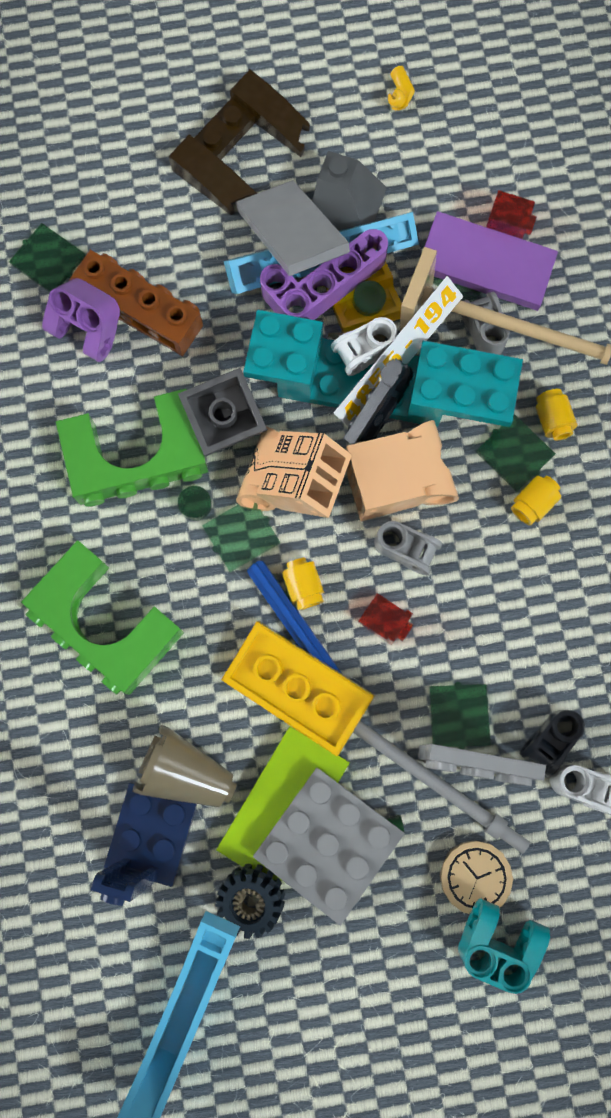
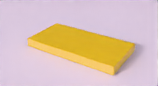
[221,621,375,756]

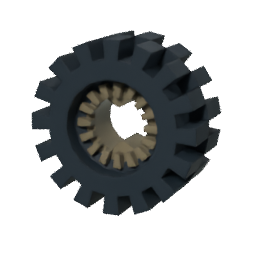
[215,864,285,939]

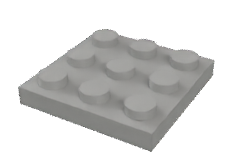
[418,744,546,786]
[253,768,405,926]

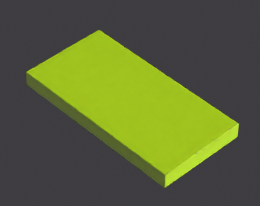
[216,726,350,881]

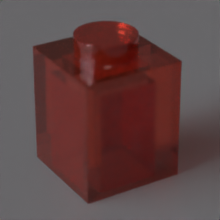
[486,190,537,239]

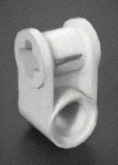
[331,317,397,376]
[550,764,611,815]

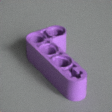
[260,229,388,320]

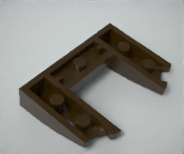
[168,69,310,215]

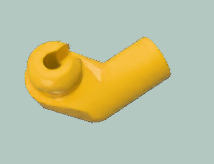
[388,66,415,111]

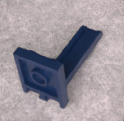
[91,782,197,906]

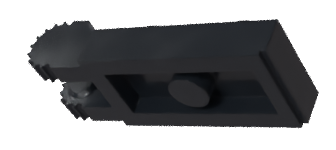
[344,358,414,444]

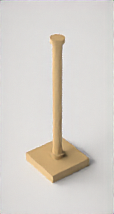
[400,247,611,365]

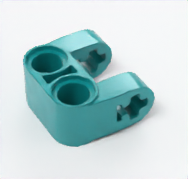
[458,898,550,994]

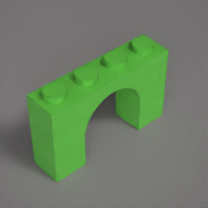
[56,388,208,507]
[21,540,184,695]

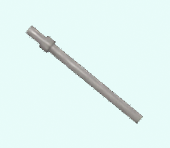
[353,721,530,854]

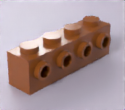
[69,249,203,357]

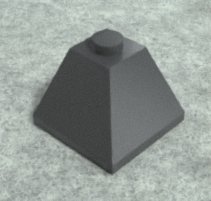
[312,151,387,231]

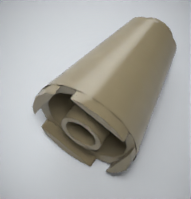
[132,725,237,807]

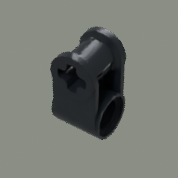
[519,710,585,777]

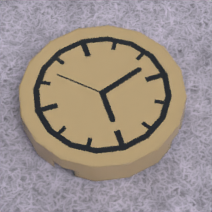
[440,840,513,914]

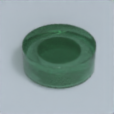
[352,281,386,316]
[178,486,212,521]

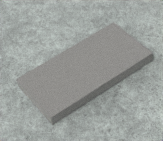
[236,180,350,276]

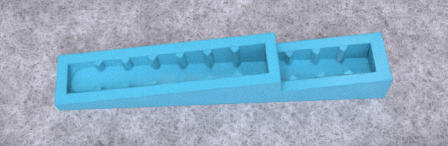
[223,212,419,294]

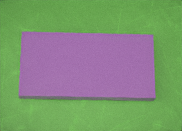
[424,211,558,311]

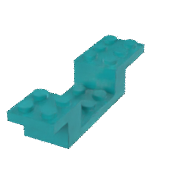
[243,310,523,427]

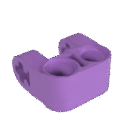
[42,278,120,362]

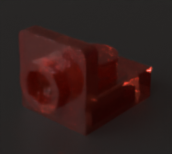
[358,593,414,646]

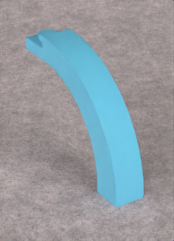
[117,911,240,1118]

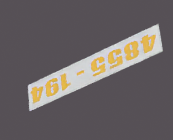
[334,276,463,426]

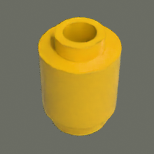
[535,389,578,441]
[511,476,561,526]
[282,557,324,610]

